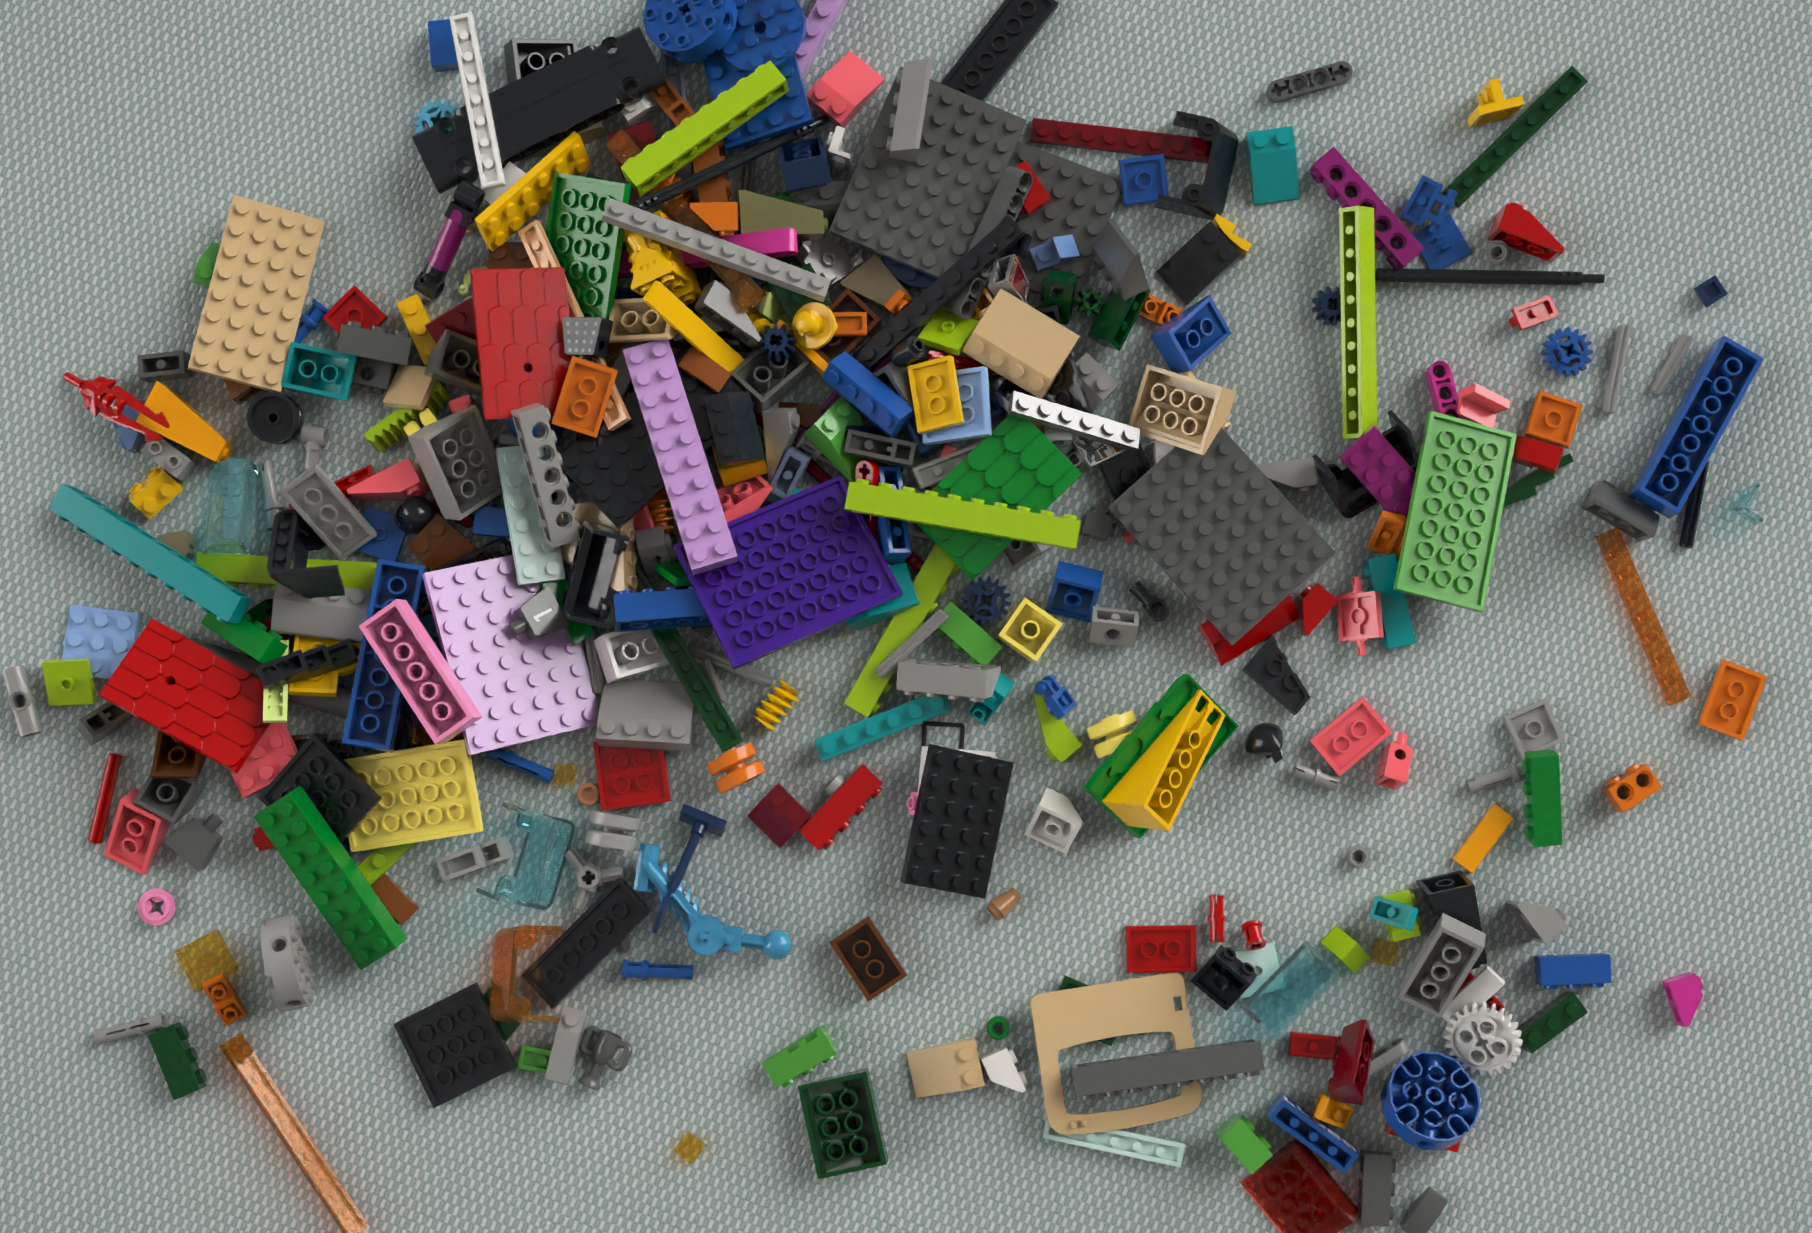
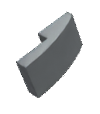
[1400,1186,1448,1233]

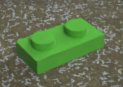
[517,1044,552,1074]

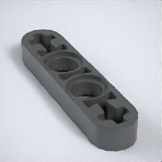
[1266,61,1353,103]

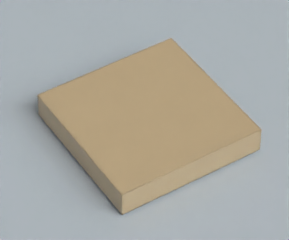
[382,364,437,410]

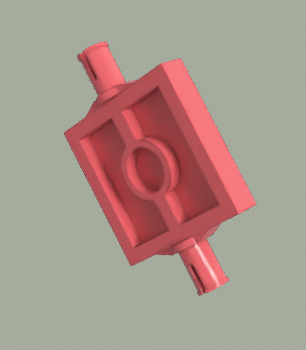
[1336,577,1384,656]

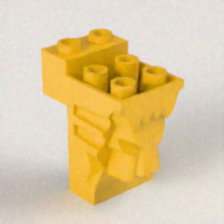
[623,210,702,305]

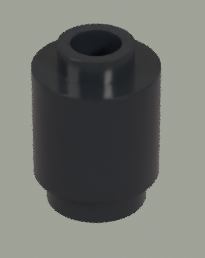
[891,336,925,367]

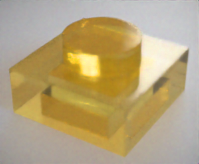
[673,1130,706,1165]

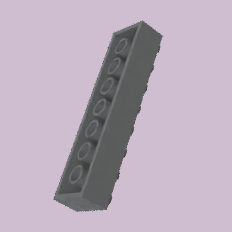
[1072,1038,1265,1100]

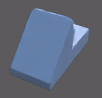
[1029,235,1080,272]

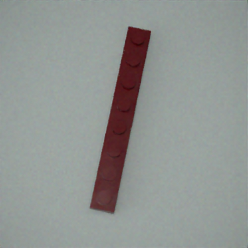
[1030,118,1212,164]

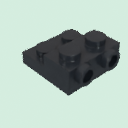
[1190,945,1257,1011]

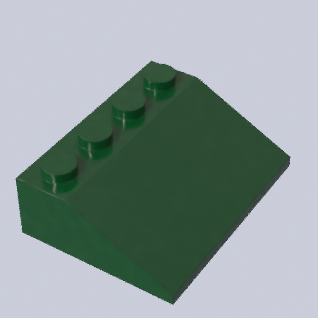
[798,1068,889,1179]

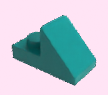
[1369,895,1419,931]

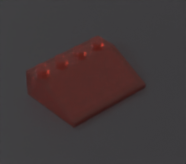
[1240,1138,1359,1233]

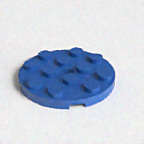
[720,0,806,74]

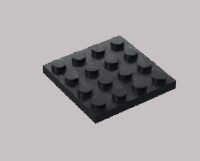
[258,732,382,844]
[393,982,518,1108]

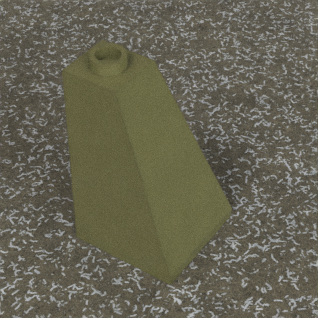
[736,190,828,242]

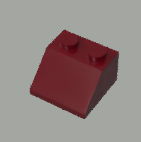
[747,783,812,848]

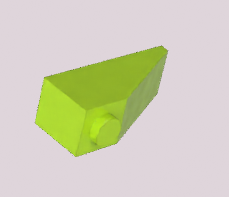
[1033,693,1082,763]

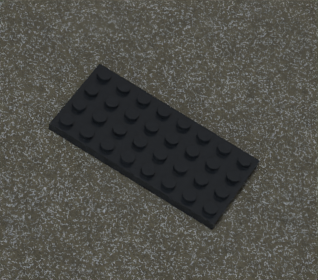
[561,342,756,529]

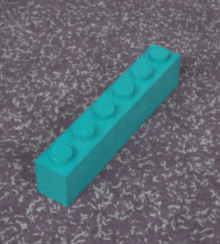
[814,694,952,762]

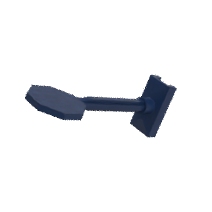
[652,804,727,934]

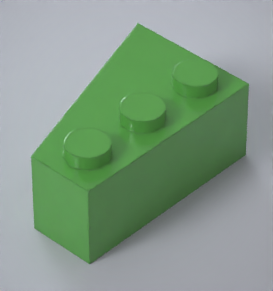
[762,1025,837,1088]

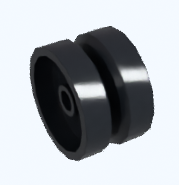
[247,392,304,445]

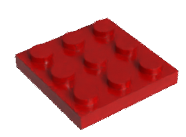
[593,741,671,810]

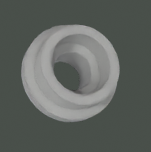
[1486,240,1509,263]
[1346,845,1370,869]

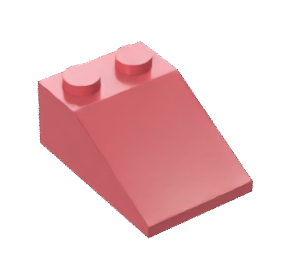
[806,51,885,128]
[346,457,431,502]
[716,476,772,523]
[104,788,171,875]

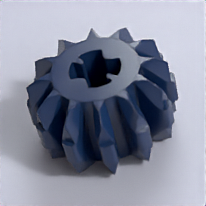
[1311,287,1341,326]
[757,322,797,362]

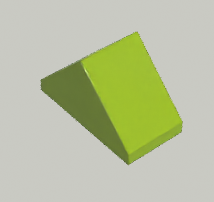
[1320,925,1370,975]

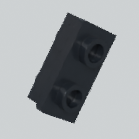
[989,377,1025,411]

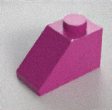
[1662,972,1703,1027]

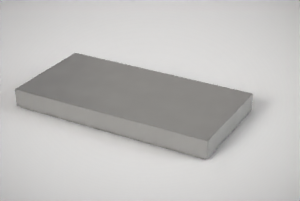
[280,464,377,561]

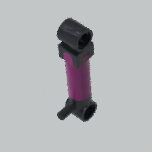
[413,180,486,301]

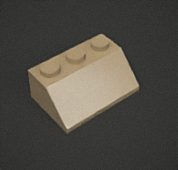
[609,298,679,343]

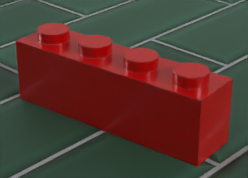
[799,764,883,850]

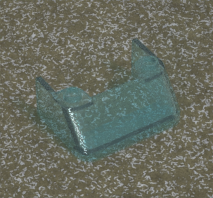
[476,802,575,910]

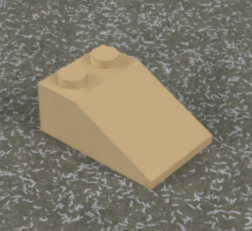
[906,1037,985,1098]

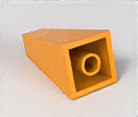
[136,381,233,465]

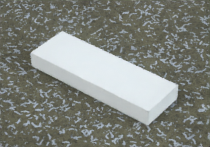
[1442,965,1505,1023]

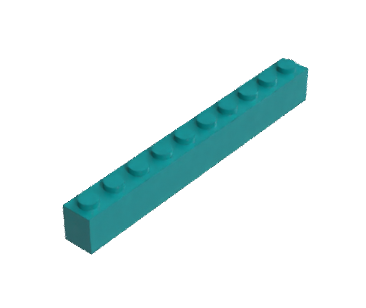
[49,484,253,625]

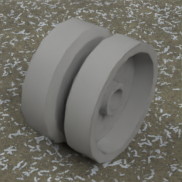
[584,810,641,851]

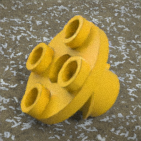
[792,302,838,350]

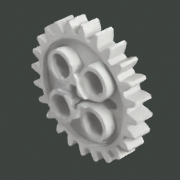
[1444,1001,1523,1076]

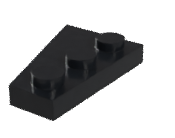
[1242,635,1310,715]

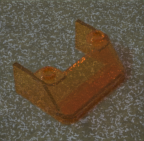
[489,925,565,1024]

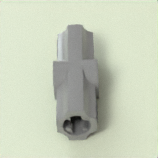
[2,665,42,737]

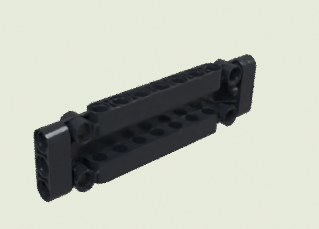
[412,26,667,194]

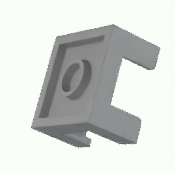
[795,230,864,288]

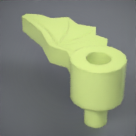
[458,266,487,297]

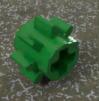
[1074,287,1104,317]

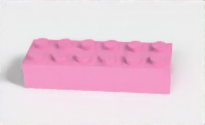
[359,599,482,744]

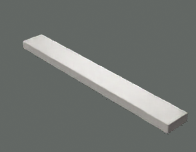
[449,12,506,191]

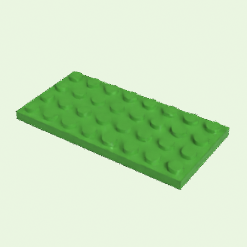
[1393,411,1517,613]

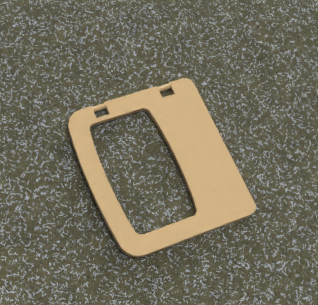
[1030,972,1201,1135]

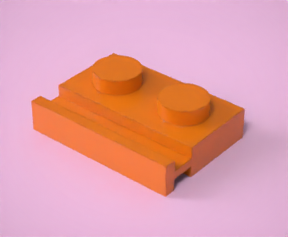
[1367,511,1407,557]

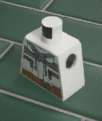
[1067,415,1124,469]

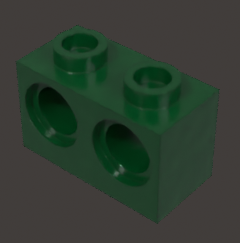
[1039,269,1077,325]

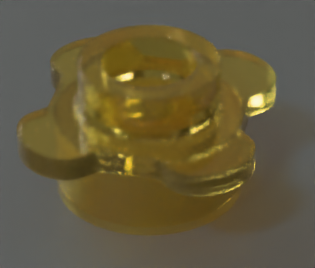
[553,762,578,786]

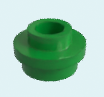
[986,1016,1010,1040]

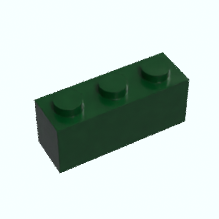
[1088,289,1151,351]
[1515,991,1588,1054]
[148,1022,207,1100]

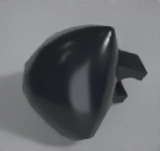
[1245,723,1283,763]

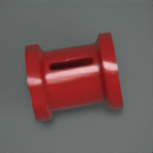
[1241,920,1266,950]

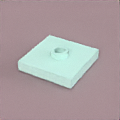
[1235,942,1285,999]

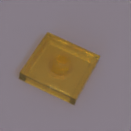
[175,929,239,993]

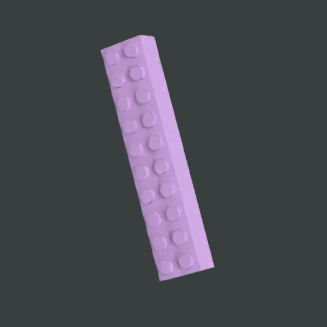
[623,340,738,575]

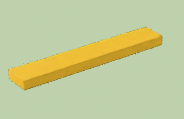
[642,281,745,378]

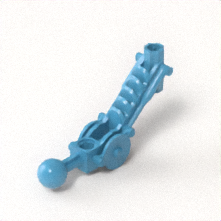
[633,843,792,960]

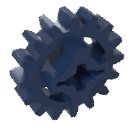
[961,576,1011,626]

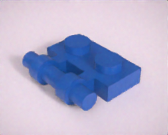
[1401,175,1458,234]
[1035,675,1077,720]

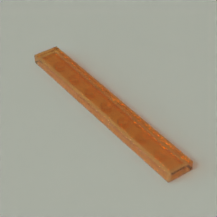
[1595,527,1691,706]

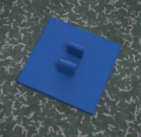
[1412,213,1472,269]

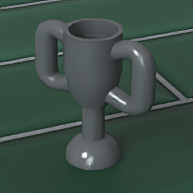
[578,1026,632,1091]

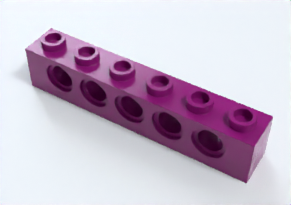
[1310,147,1425,268]

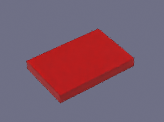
[1125,925,1197,973]

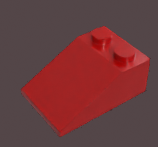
[1487,203,1565,262]

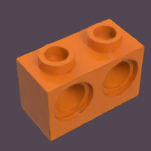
[1602,763,1663,813]

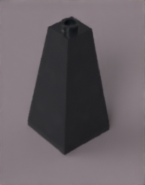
[1416,871,1487,969]

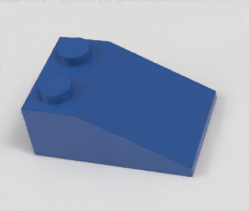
[1151,295,1232,373]

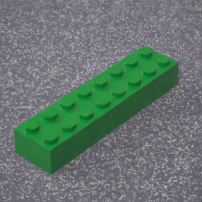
[254,785,407,970]

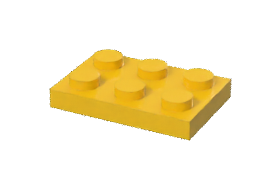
[907,355,964,434]

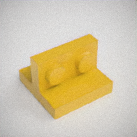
[1467,78,1524,128]

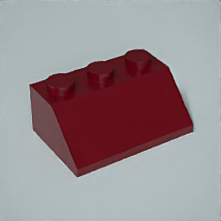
[1328,1019,1375,1105]

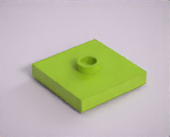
[917,309,979,356]
[42,658,97,706]

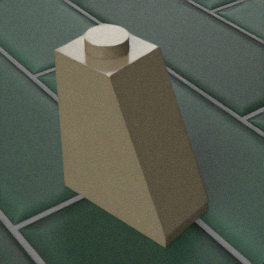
[840,254,910,314]

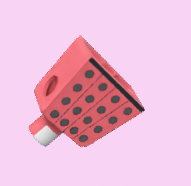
[1374,732,1413,790]

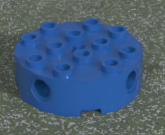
[643,0,738,64]
[1381,1051,1481,1150]

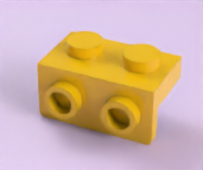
[129,466,184,520]

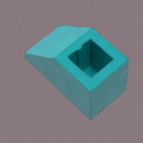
[966,672,1015,725]

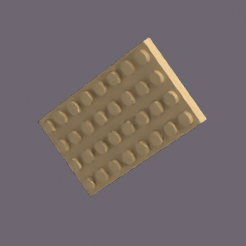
[187,194,325,394]

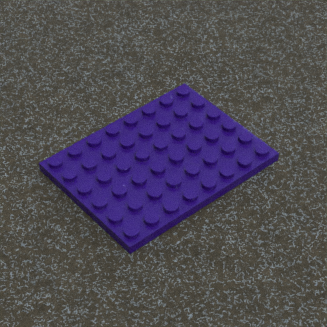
[673,475,903,670]

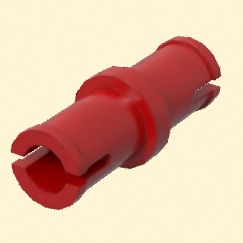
[1207,894,1226,942]

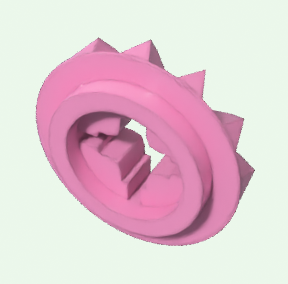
[138,888,176,926]

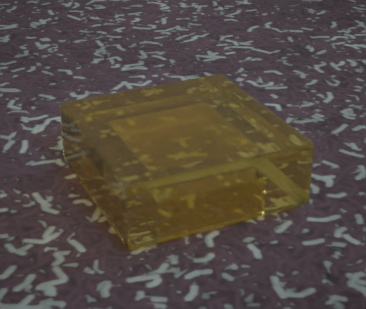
[1370,938,1398,966]

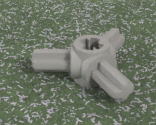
[565,847,625,911]

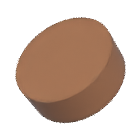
[577,783,600,806]

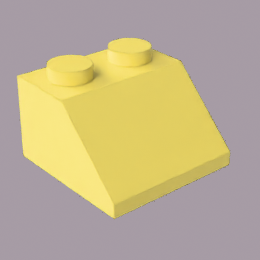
[996,598,1062,664]

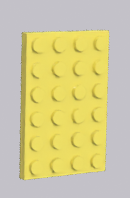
[344,739,484,852]

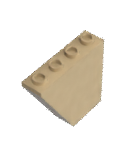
[556,502,638,593]

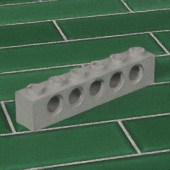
[511,403,581,548]

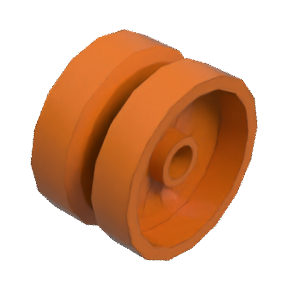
[706,742,766,794]

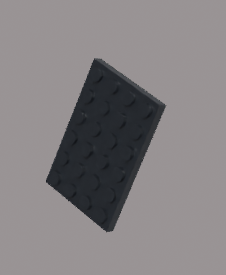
[900,744,1014,899]

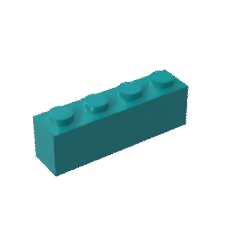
[1362,553,1416,650]

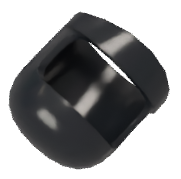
[394,495,434,534]

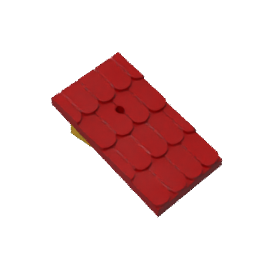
[470,267,572,419]
[99,619,270,774]

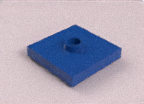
[1118,154,1169,206]
[356,505,407,562]

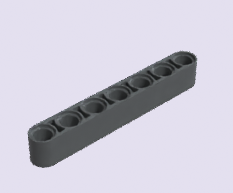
[944,166,1033,319]

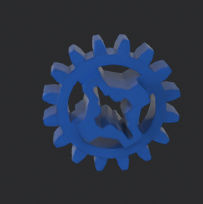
[1541,327,1593,378]

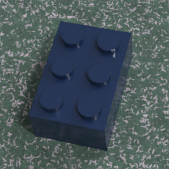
[778,136,831,192]

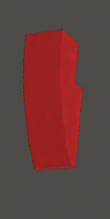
[1512,435,1564,474]

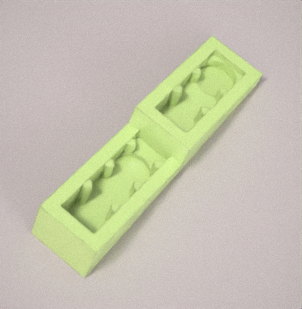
[263,640,289,723]

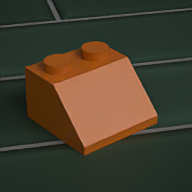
[690,202,739,235]

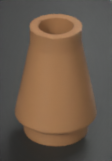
[986,888,1021,921]

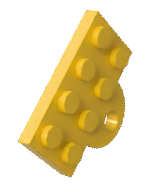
[288,635,361,697]

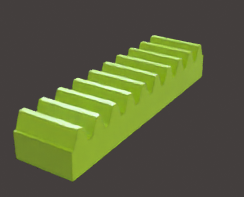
[364,380,452,453]

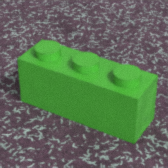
[935,601,1002,665]

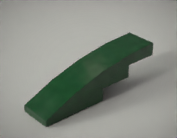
[1503,453,1574,507]

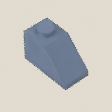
[770,446,812,499]

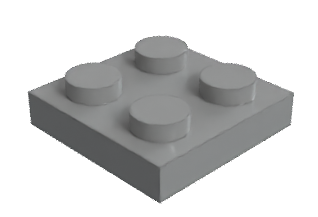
[1502,698,1565,759]

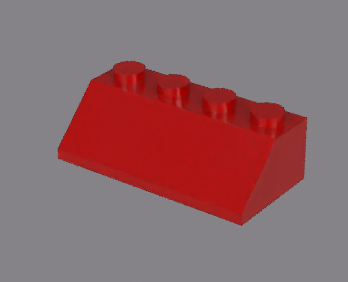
[1197,594,1300,666]

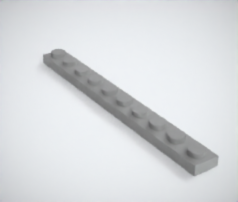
[601,198,831,302]

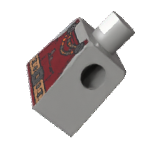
[988,254,1029,305]

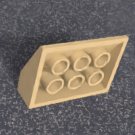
[962,288,1080,399]
[1128,364,1237,455]

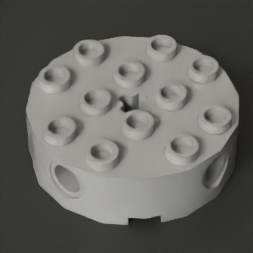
[260,914,317,1012]

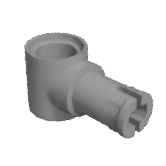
[300,425,329,470]

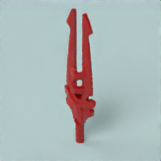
[63,372,170,441]

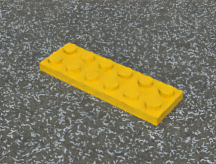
[474,131,591,251]

